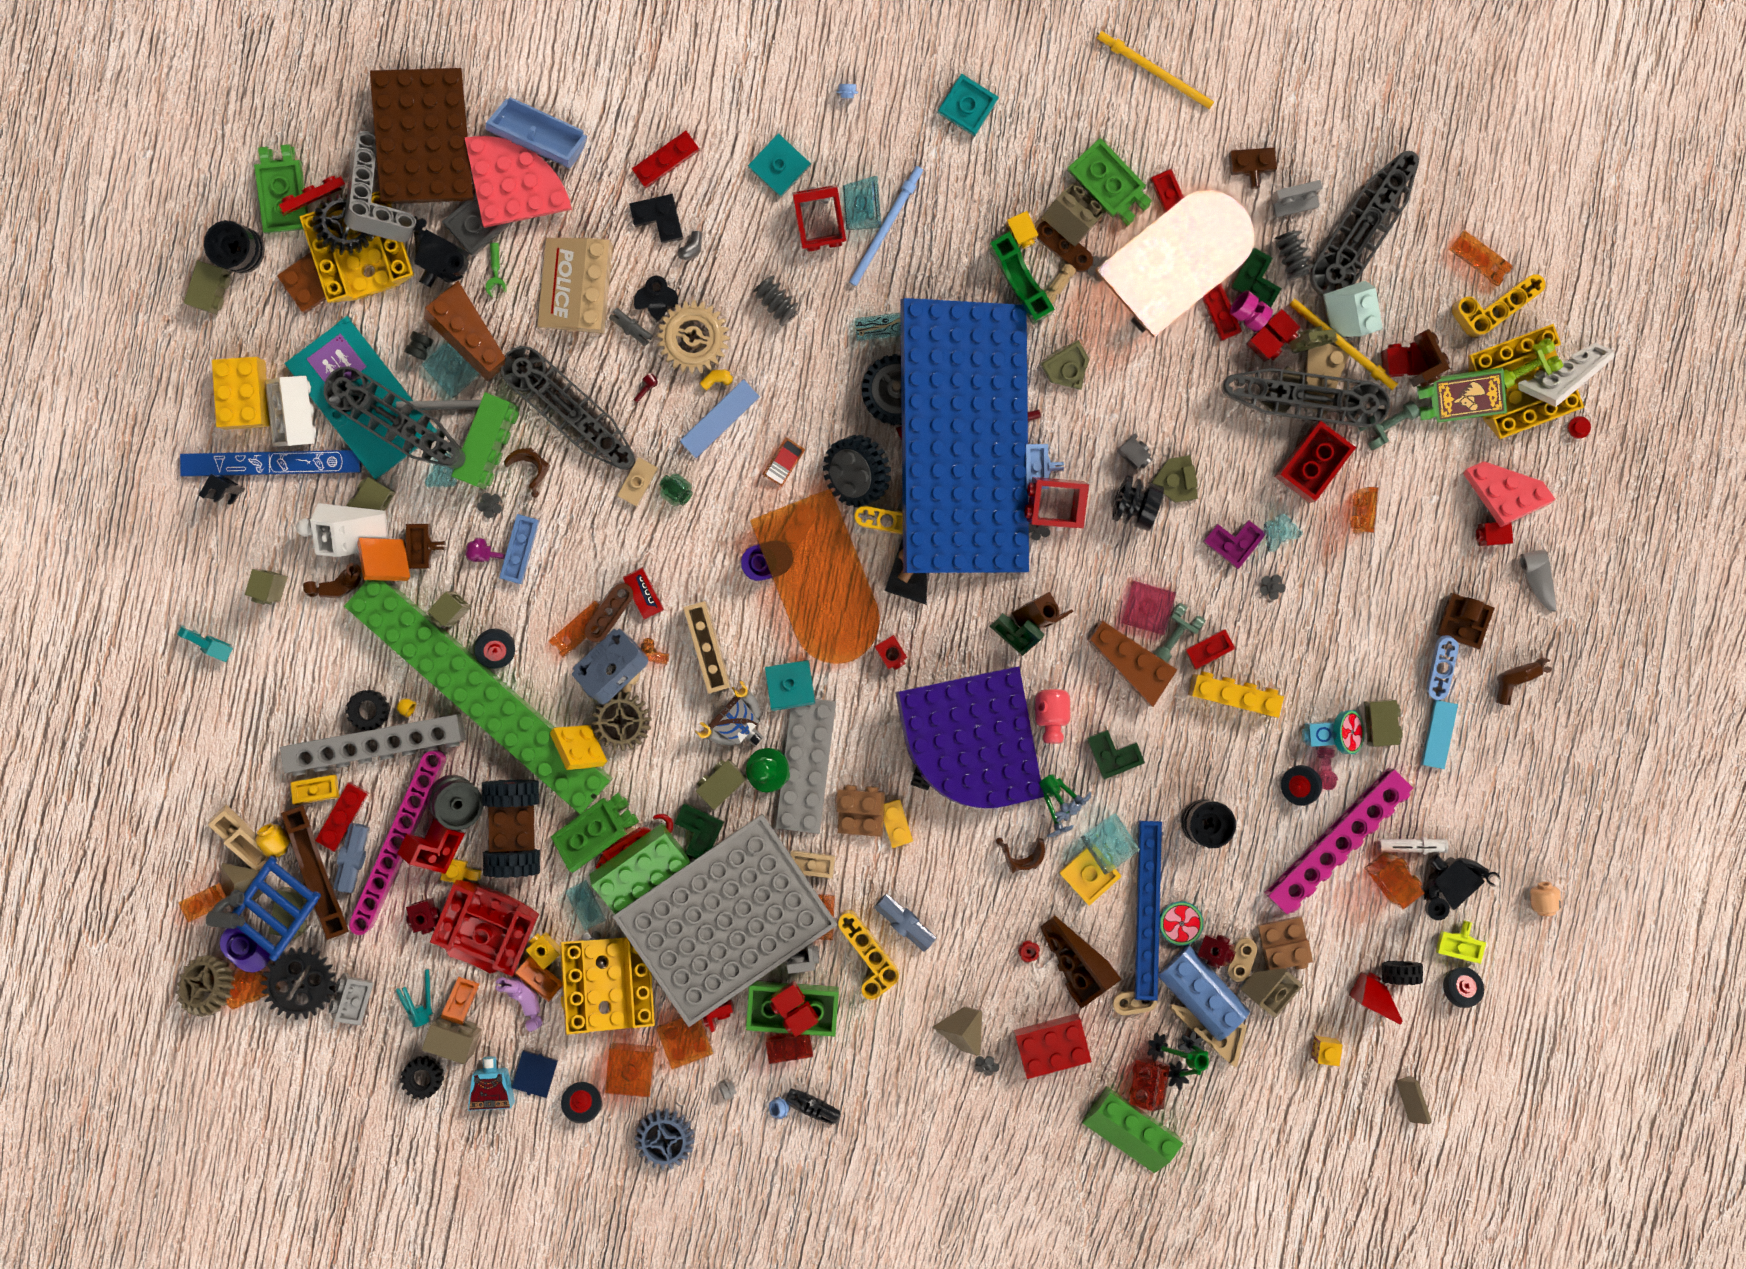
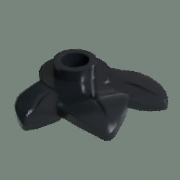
[634,275,678,321]

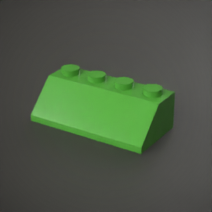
[1082,1086,1184,1173]

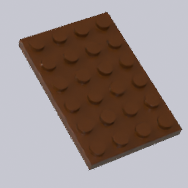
[370,68,473,204]

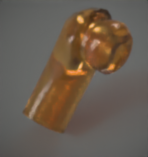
[641,638,670,665]

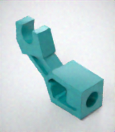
[177,625,233,662]

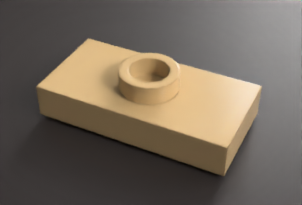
[617,457,659,507]

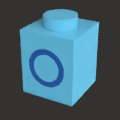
[1302,721,1337,747]

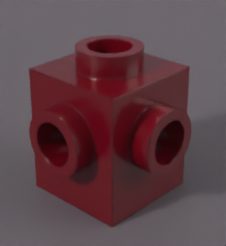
[406,898,441,934]
[1198,934,1236,969]

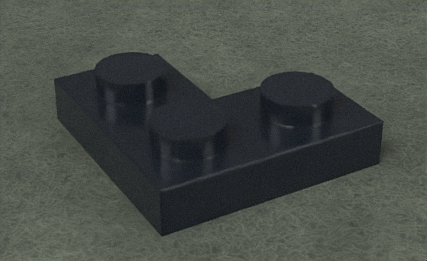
[629,193,684,244]

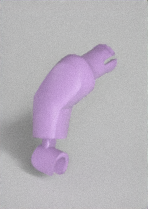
[495,977,543,1032]

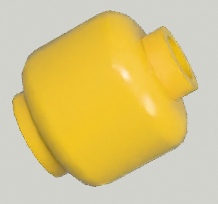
[255,823,290,857]

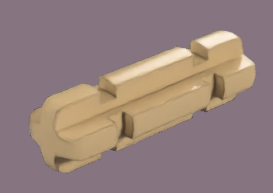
[1045,264,1076,304]

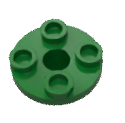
[746,748,790,793]

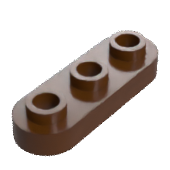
[1036,221,1093,272]
[584,582,633,642]

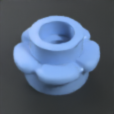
[836,84,858,98]
[769,1097,789,1119]

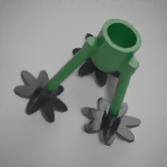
[1147,1031,1209,1090]

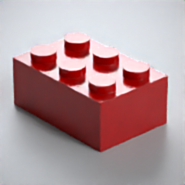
[1274,421,1356,503]
[1013,1013,1092,1079]

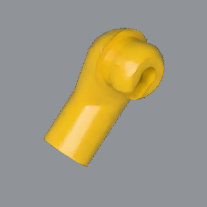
[699,369,733,391]

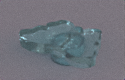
[425,452,457,487]
[1264,514,1303,552]

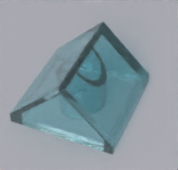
[843,176,881,230]

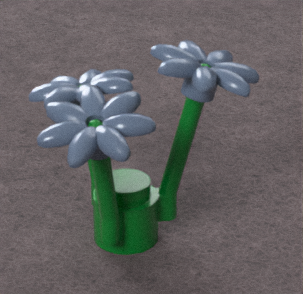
[1039,774,1091,837]

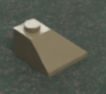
[1240,968,1304,1018]

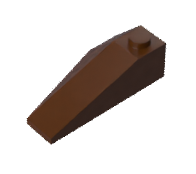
[1041,916,1122,1009]

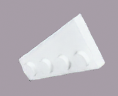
[1518,343,1614,407]

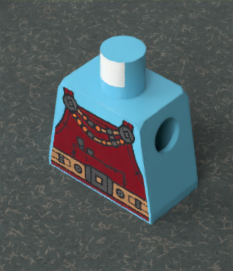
[468,1056,515,1111]

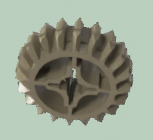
[591,691,652,751]
[175,955,235,1017]

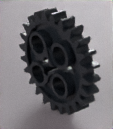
[261,946,337,1020]

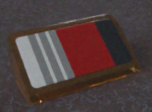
[762,437,805,487]

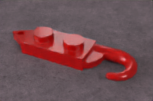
[595,814,673,869]

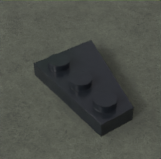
[885,537,927,605]

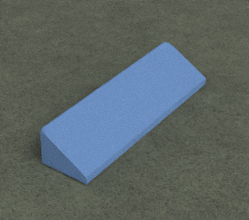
[680,379,760,458]

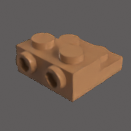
[837,785,885,837]
[1257,916,1313,970]

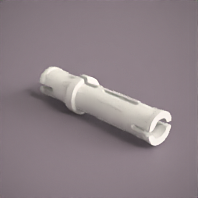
[1378,837,1448,855]

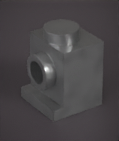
[1117,433,1153,470]

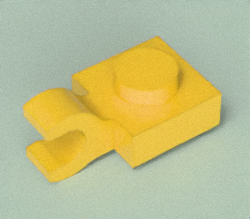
[440,858,482,882]

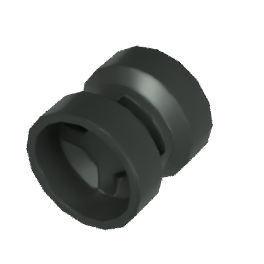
[404,331,434,361]

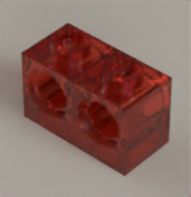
[766,1033,814,1064]
[1129,1058,1170,1111]

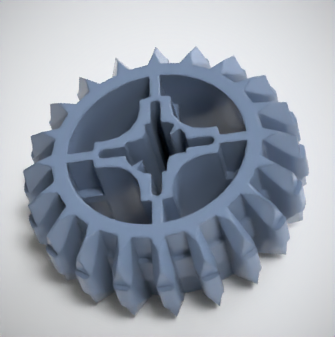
[634,1108,695,1170]

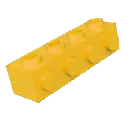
[1188,671,1285,718]

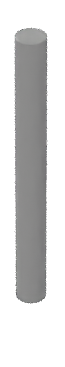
[396,400,481,410]

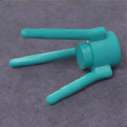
[396,969,433,1027]

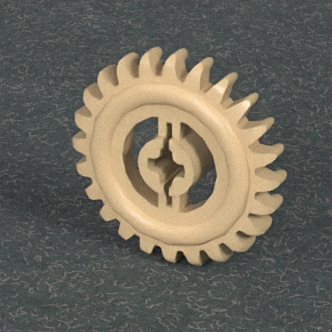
[656,300,730,374]

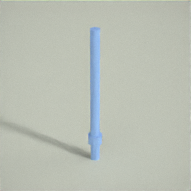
[849,166,924,286]

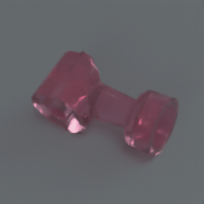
[1317,748,1338,790]

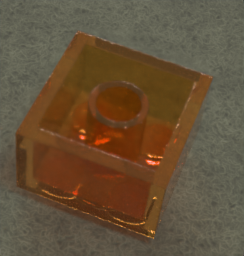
[1364,852,1425,909]
[605,1042,657,1097]

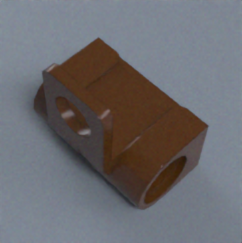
[1011,592,1073,628]

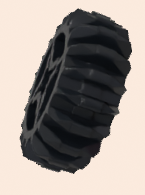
[312,194,374,256]

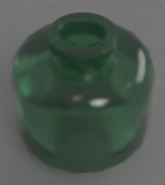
[659,473,693,506]

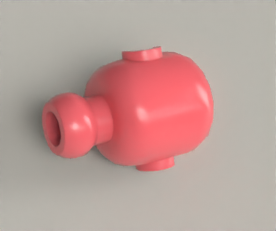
[1035,689,1071,744]

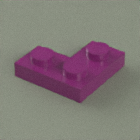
[1203,520,1266,569]

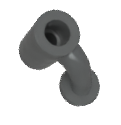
[206,890,245,929]

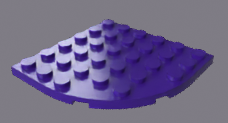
[895,666,1044,808]

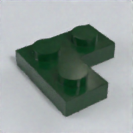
[1230,247,1282,307]
[989,613,1045,656]
[1087,730,1145,779]
[674,803,725,858]

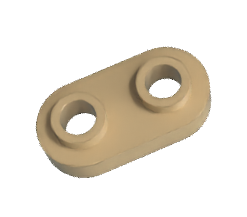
[1227,937,1257,982]
[1112,990,1157,1015]

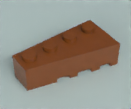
[424,281,506,382]
[1087,621,1177,707]

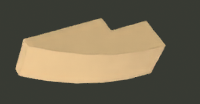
[208,804,269,870]

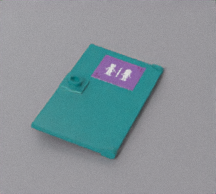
[284,316,437,480]

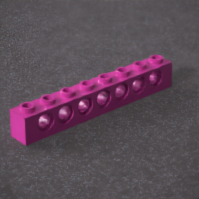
[1264,768,1413,915]

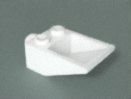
[296,503,389,557]

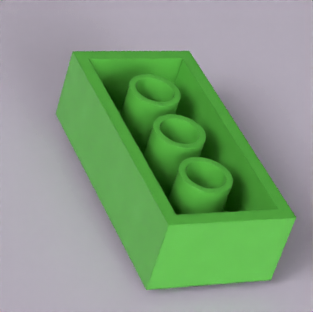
[451,392,519,490]
[589,823,690,914]
[746,981,839,1037]

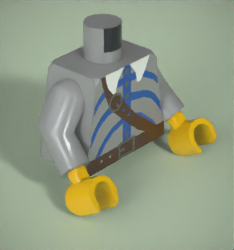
[695,681,764,746]

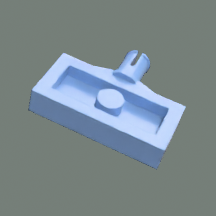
[1025,444,1064,489]

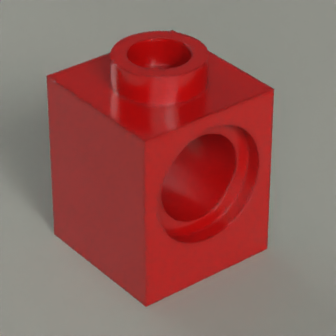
[1475,522,1513,546]
[875,635,907,671]

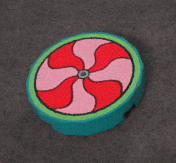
[1333,710,1364,754]
[1159,901,1203,946]

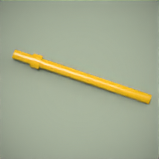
[1097,31,1214,110]
[1289,299,1398,390]

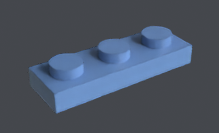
[499,514,540,584]

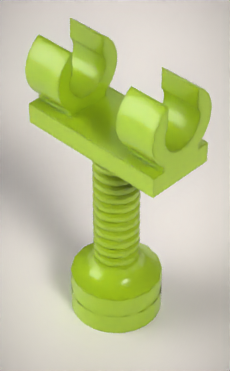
[1504,338,1564,389]

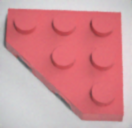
[1463,461,1556,527]

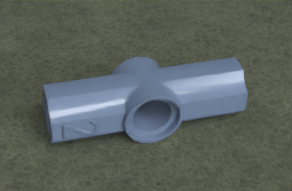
[333,823,370,893]
[874,893,936,952]

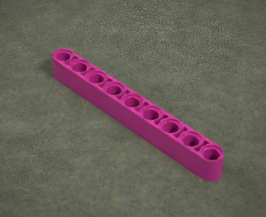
[349,750,446,935]

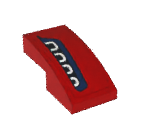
[623,567,664,620]

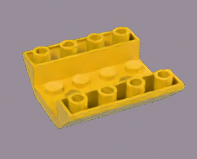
[299,190,414,303]
[1468,323,1585,439]
[560,937,655,1035]

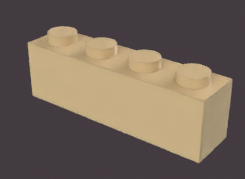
[683,601,732,694]

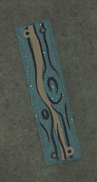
[854,313,901,342]

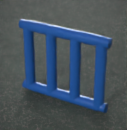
[231,856,321,961]

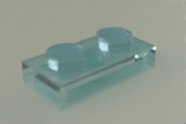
[565,880,606,930]

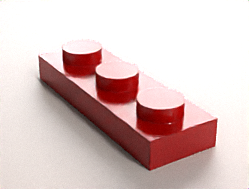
[632,130,700,189]
[279,176,346,216]
[315,782,369,852]

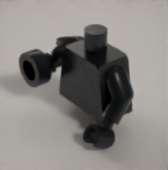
[413,216,470,288]
[1423,854,1501,920]

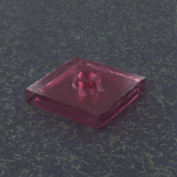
[1121,581,1176,635]

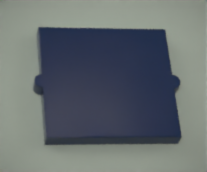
[512,1050,558,1098]

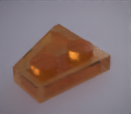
[226,969,281,1010]

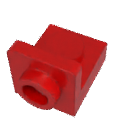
[703,999,734,1032]

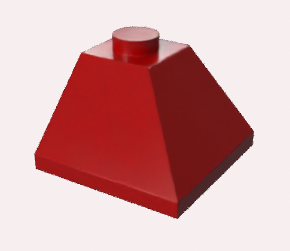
[1349,972,1403,1025]

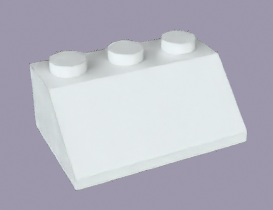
[265,376,316,447]

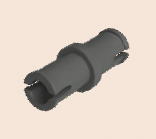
[609,308,653,346]

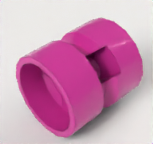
[1230,290,1273,332]

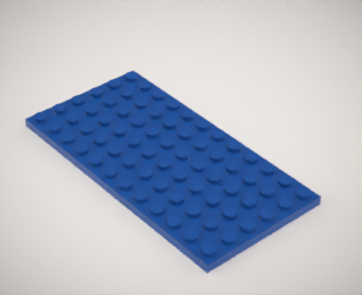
[900,298,1029,573]

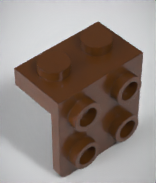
[1409,329,1450,388]

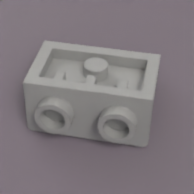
[1271,180,1322,218]
[787,942,820,974]
[329,973,374,1026]

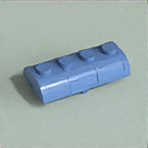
[486,97,587,168]
[1158,944,1250,1041]

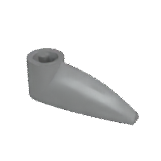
[1520,549,1557,611]

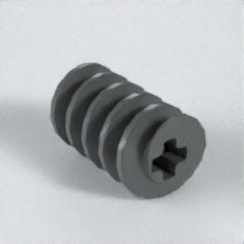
[1274,230,1314,281]
[753,275,799,326]

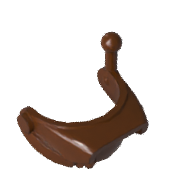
[504,448,550,498]
[996,837,1045,873]

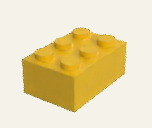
[212,357,270,430]

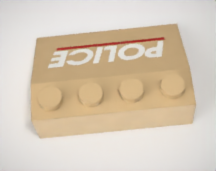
[537,238,613,334]

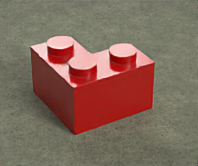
[397,818,465,874]

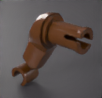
[303,563,361,598]
[1496,657,1552,705]

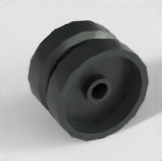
[427,774,483,830]

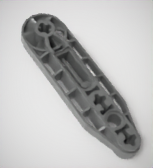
[1310,151,1419,296]
[501,346,636,470]
[324,366,466,468]
[1221,368,1390,428]

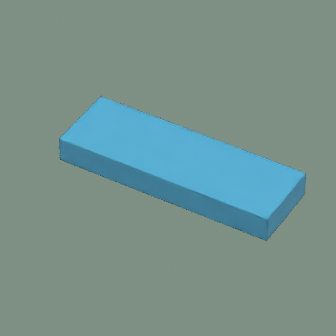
[1421,700,1458,769]

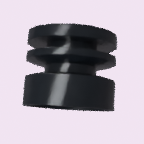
[203,220,265,273]
[1112,475,1164,531]
[1181,799,1236,848]

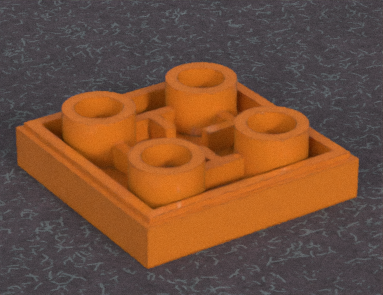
[357,538,410,581]

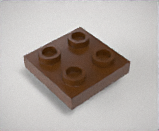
[1436,593,1495,650]

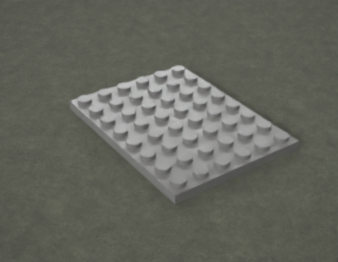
[612,814,838,1027]

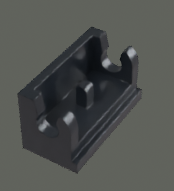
[198,474,245,505]

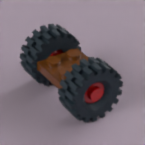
[482,779,540,878]

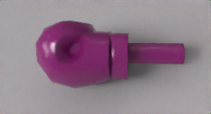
[465,538,505,562]

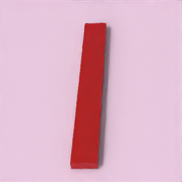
[1150,169,1242,342]

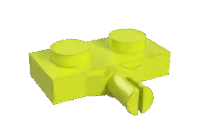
[1435,920,1487,964]

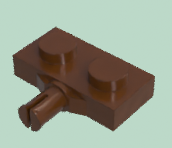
[1229,147,1277,189]
[406,524,446,569]

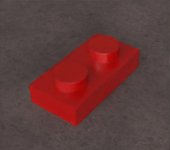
[1184,629,1236,669]

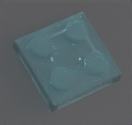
[421,342,480,398]
[1080,813,1140,874]

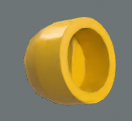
[397,698,417,718]

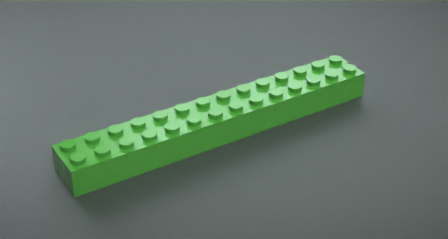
[344,580,613,815]

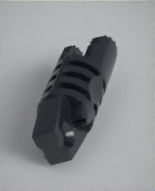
[785,1088,841,1125]

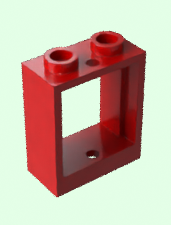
[792,185,847,252]
[1024,477,1089,529]

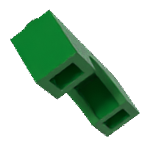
[988,231,1055,325]

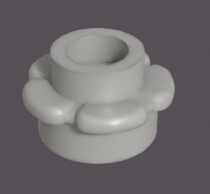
[718,1079,737,1101]

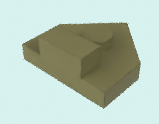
[1289,326,1338,353]
[1039,340,1090,390]
[1151,455,1198,503]

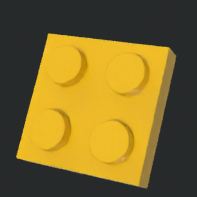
[550,725,607,770]
[1059,843,1122,906]

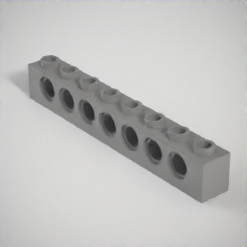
[279,714,466,776]

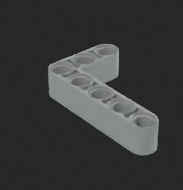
[344,131,416,242]

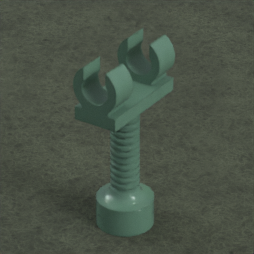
[1358,400,1420,451]
[1153,603,1206,663]

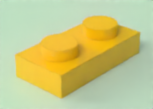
[290,775,339,805]
[884,799,913,848]

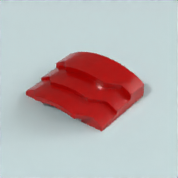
[430,880,539,977]

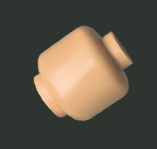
[1530,882,1561,916]

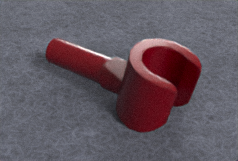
[633,373,658,403]

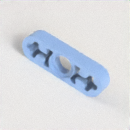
[1426,635,1459,700]

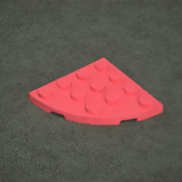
[465,136,573,228]

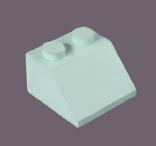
[1323,281,1383,337]

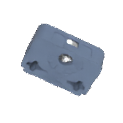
[572,628,648,704]

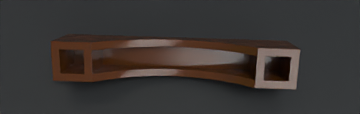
[280,805,349,940]

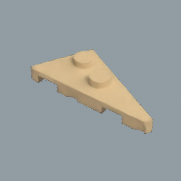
[1170,1004,1247,1067]

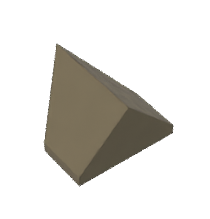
[221,863,266,912]
[932,1007,982,1056]

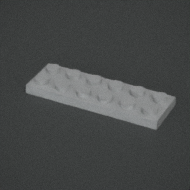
[776,699,836,834]

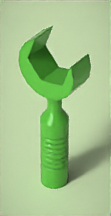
[485,243,507,298]

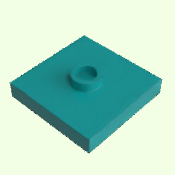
[937,73,999,137]
[748,133,811,197]
[765,660,816,711]

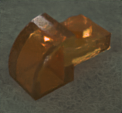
[178,883,227,922]

